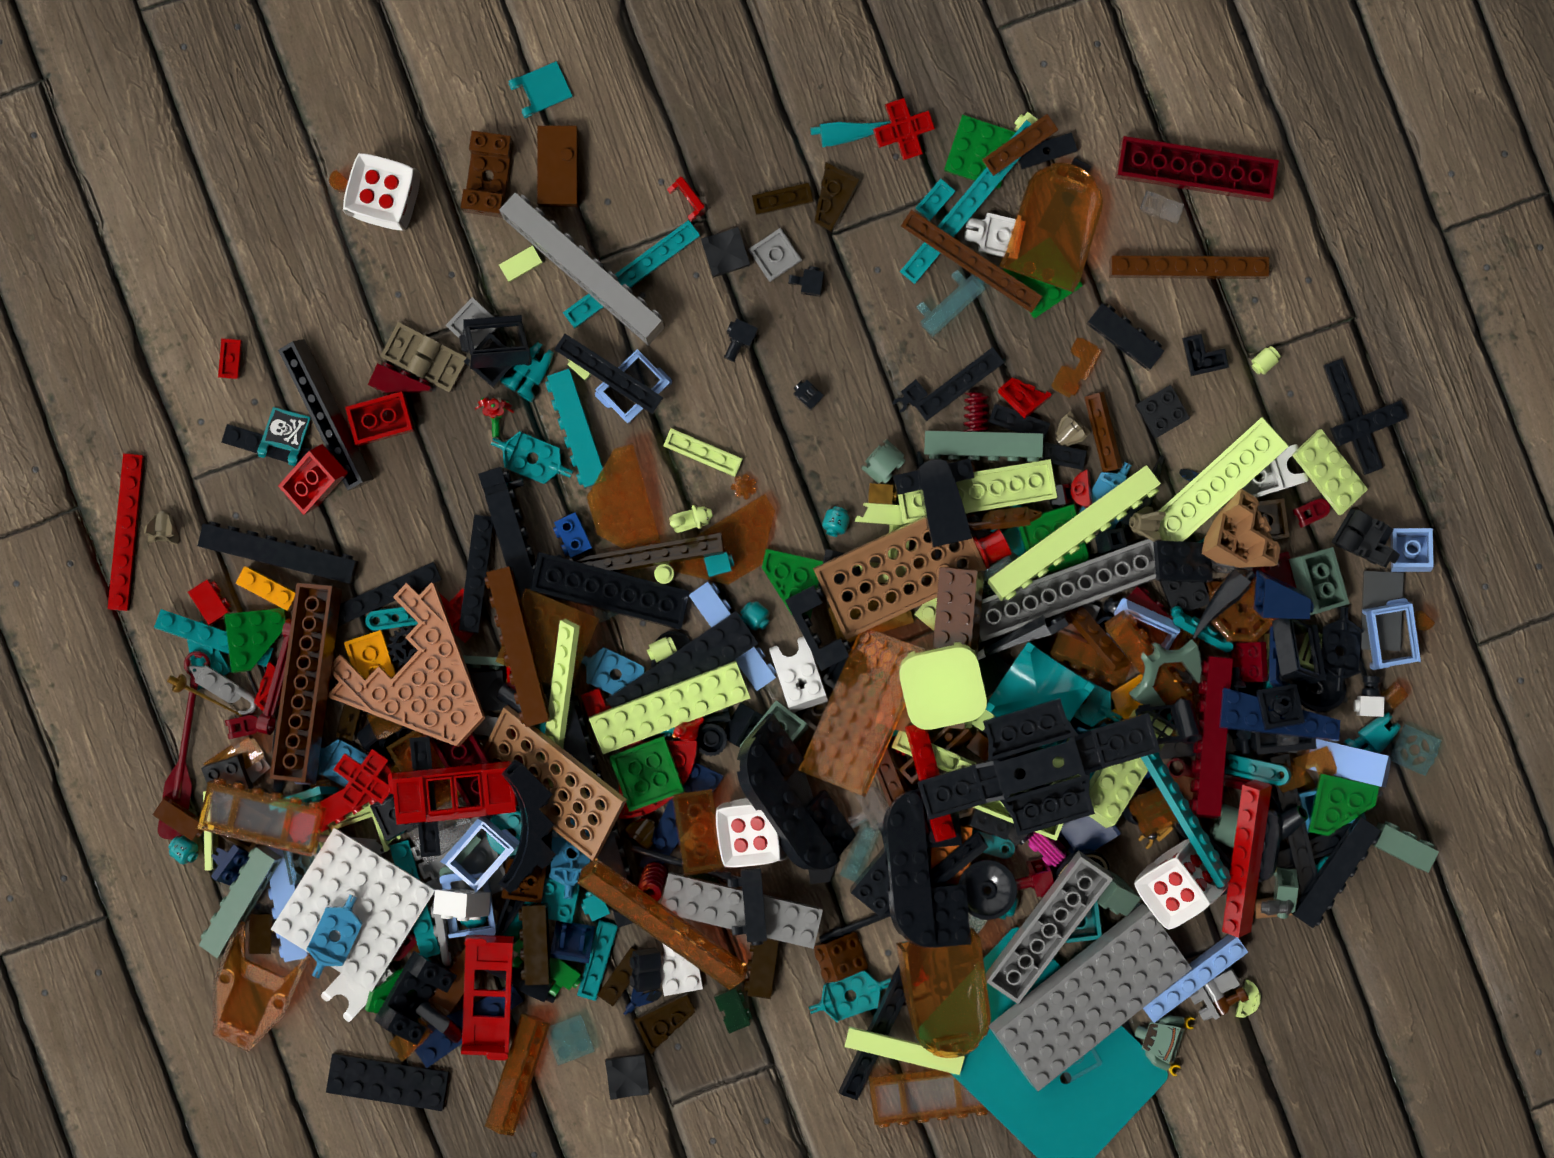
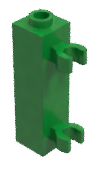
[513,938,582,997]

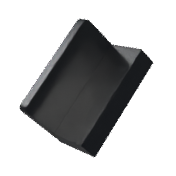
[724,703,764,747]

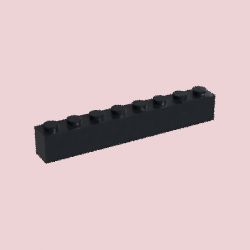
[278,339,374,491]
[197,521,358,584]

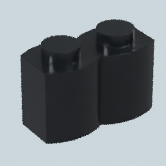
[630,948,661,992]

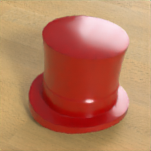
[973,529,1012,571]

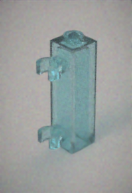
[916,270,986,338]

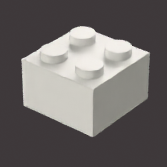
[433,888,490,921]

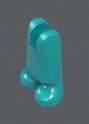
[501,342,554,402]
[1343,712,1401,754]

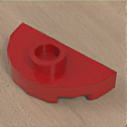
[1071,470,1092,508]

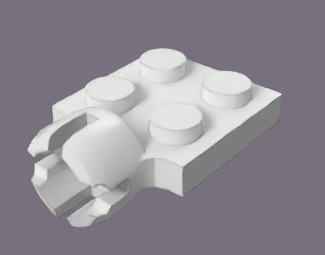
[964,213,1025,260]
[660,935,703,996]

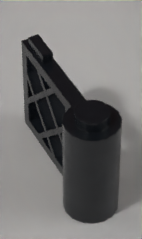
[1135,698,1202,745]

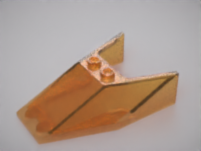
[213,921,312,1052]

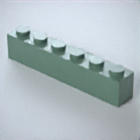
[924,431,1044,462]
[199,845,282,958]

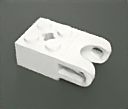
[1243,444,1309,497]
[769,636,828,713]
[321,964,396,1022]

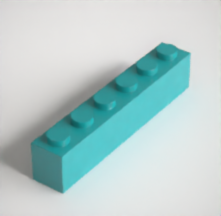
[545,369,607,489]

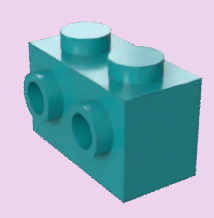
[581,888,612,922]

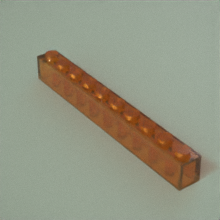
[577,858,748,990]

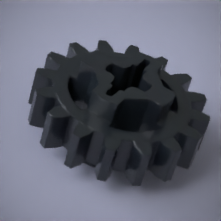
[387,626,418,667]

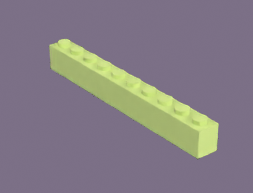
[987,465,1161,602]

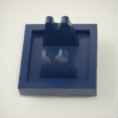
[211,844,250,885]
[550,921,595,963]

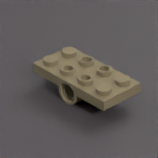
[380,322,467,393]

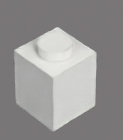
[1354,696,1384,717]

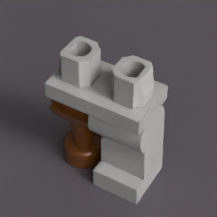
[1190,966,1250,1021]

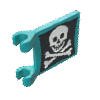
[257,407,311,466]

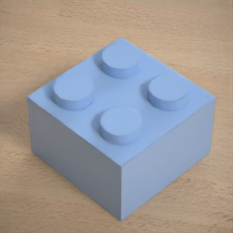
[1390,528,1434,572]

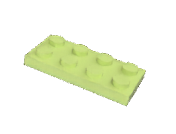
[1292,429,1368,515]

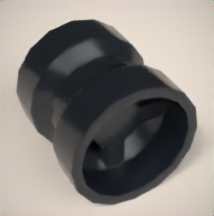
[1361,676,1382,697]

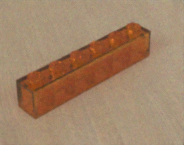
[1104,610,1194,705]
[485,1014,550,1136]

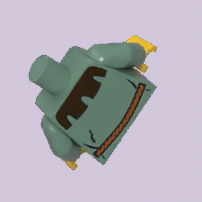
[1135,1015,1195,1076]

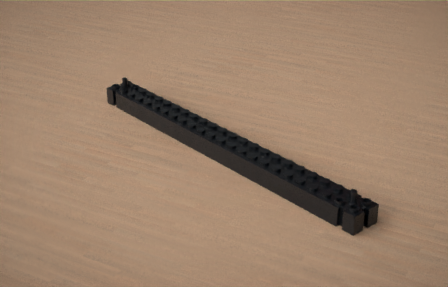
[478,467,644,928]

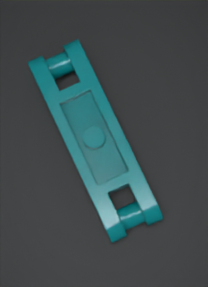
[1171,606,1233,652]

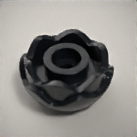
[1104,598,1120,618]

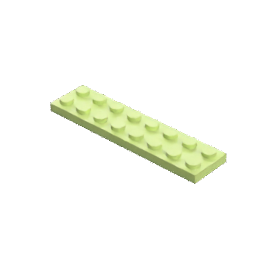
[1157,417,1289,542]
[898,459,1057,524]
[589,661,750,754]

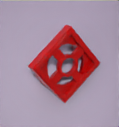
[667,176,706,221]

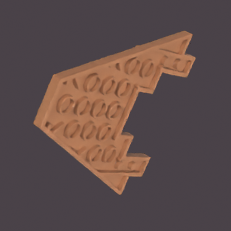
[328,582,485,747]

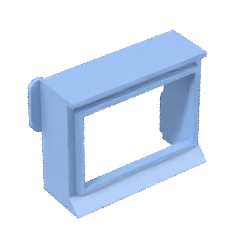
[595,349,672,425]
[1107,598,1180,664]
[1362,598,1421,670]
[440,816,519,892]
[439,872,497,938]

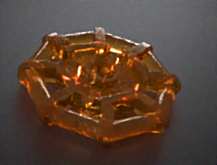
[1208,573,1276,642]

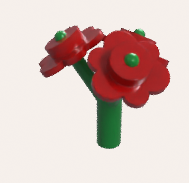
[475,397,515,438]

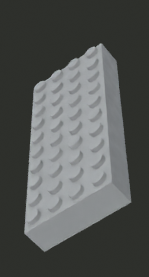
[988,904,1192,1091]

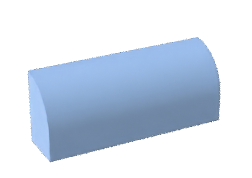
[1305,739,1390,788]

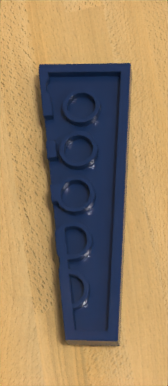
[1219,688,1341,741]
[639,762,724,868]
[408,986,524,1068]

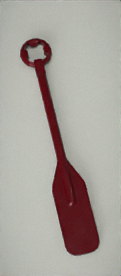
[158,651,211,840]

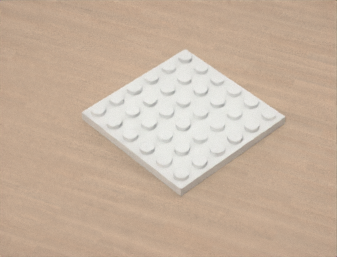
[271,828,435,992]

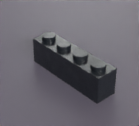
[1086,303,1164,371]

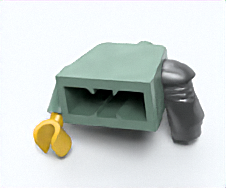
[1261,867,1299,919]

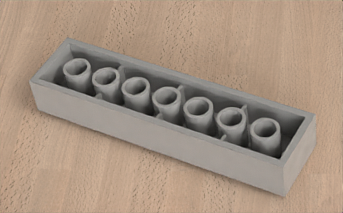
[985,850,1113,1004]
[659,872,823,949]

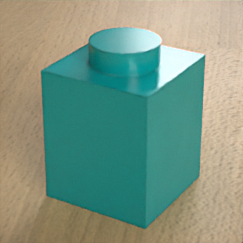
[704,552,734,577]

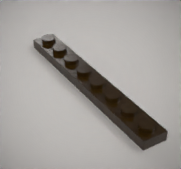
[569,533,724,572]

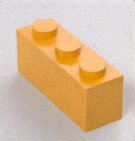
[235,566,296,611]

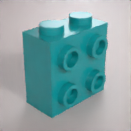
[541,873,581,924]

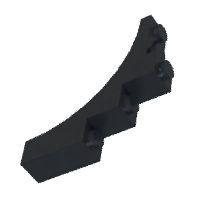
[498,760,556,894]

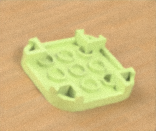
[899,642,987,730]

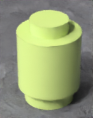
[1251,346,1281,375]
[654,564,675,584]
[647,637,677,663]

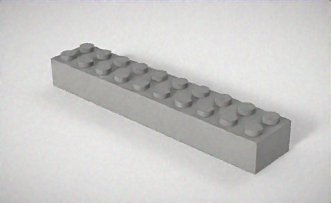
[499,193,664,346]
[979,539,1156,643]

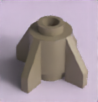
[1055,411,1091,446]
[1129,507,1166,542]
[144,511,179,545]

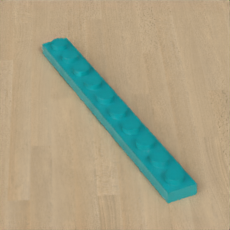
[900,120,1032,284]

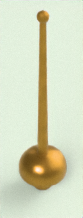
[167,674,243,717]

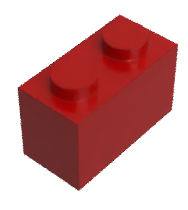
[188,579,232,625]

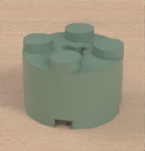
[861,439,906,484]
[1208,804,1239,848]

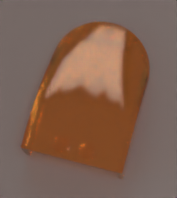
[999,163,1103,292]
[896,928,991,1058]

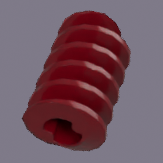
[963,393,989,432]
[637,862,668,903]

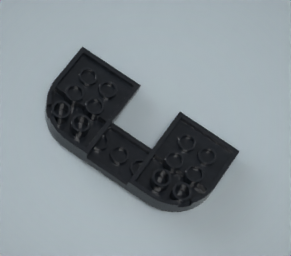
[737,713,856,871]
[883,789,971,948]

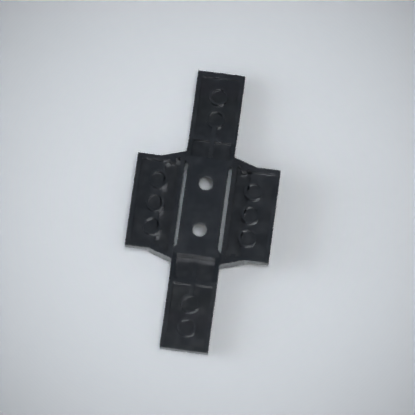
[918,698,1160,836]

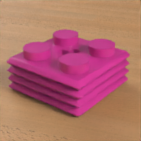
[1028,832,1067,867]

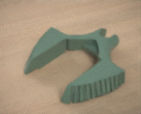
[1129,640,1202,707]

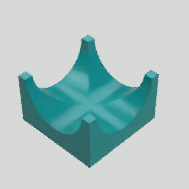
[986,642,1095,748]

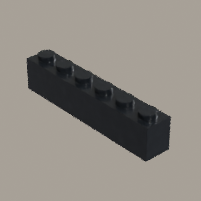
[1291,816,1381,928]

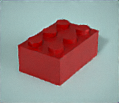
[345,391,415,446]
[278,444,348,515]

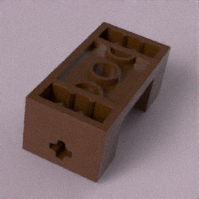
[461,131,513,218]

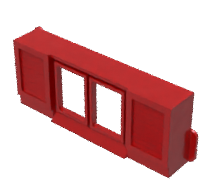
[388,761,518,825]
[461,935,514,1061]

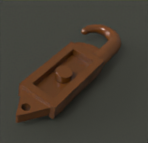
[966,506,1042,530]

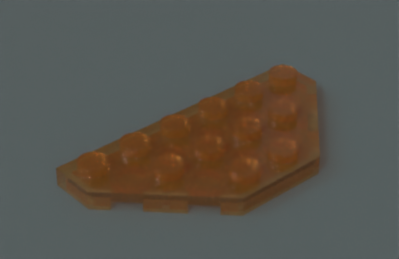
[587,443,661,550]
[670,494,775,585]

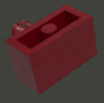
[1015,858,1054,897]

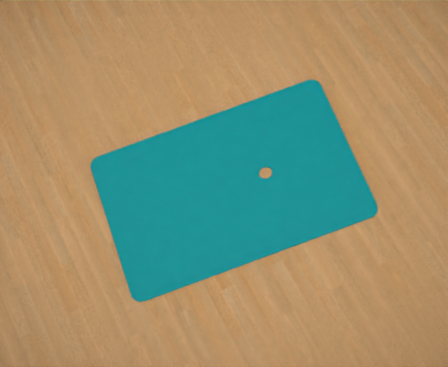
[915,927,1168,1158]

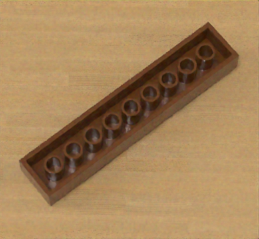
[269,583,342,784]

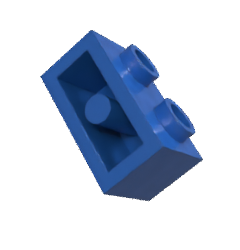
[553,512,593,558]

